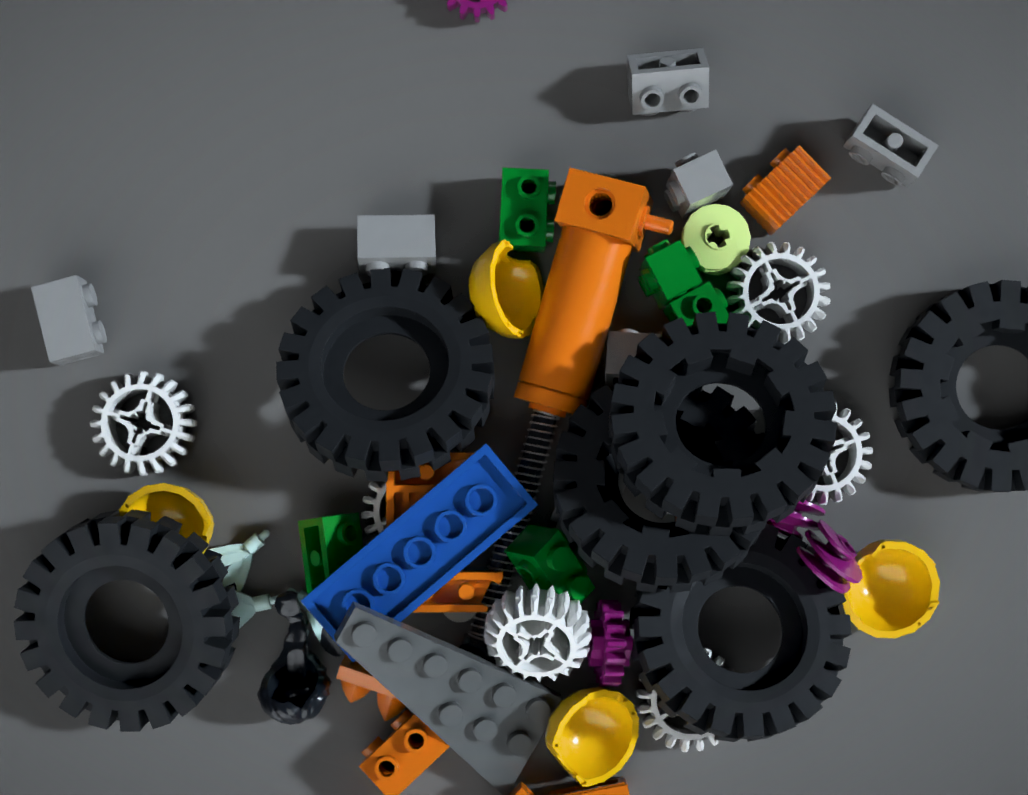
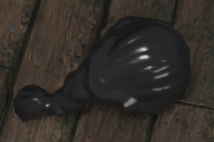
[257,591,332,725]

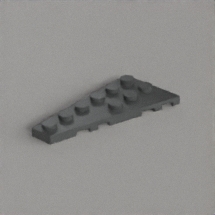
[334,601,563,795]

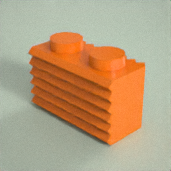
[740,145,831,235]

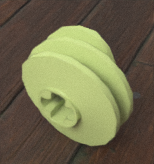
[681,204,751,276]

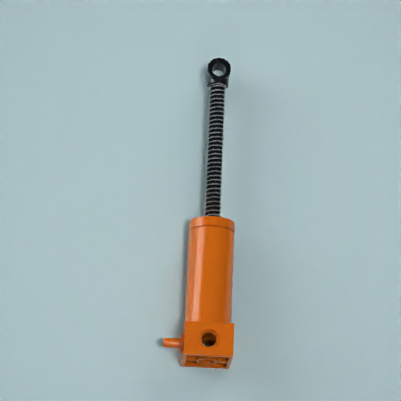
[459,167,674,664]

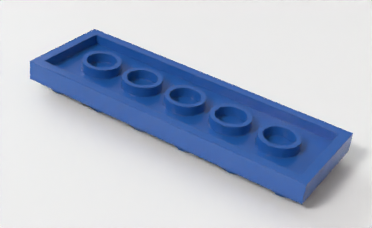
[301,443,538,662]

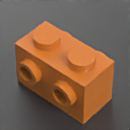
[359,709,450,795]

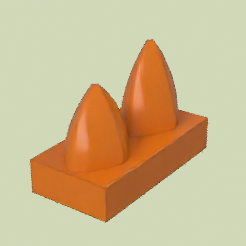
[336,654,406,721]

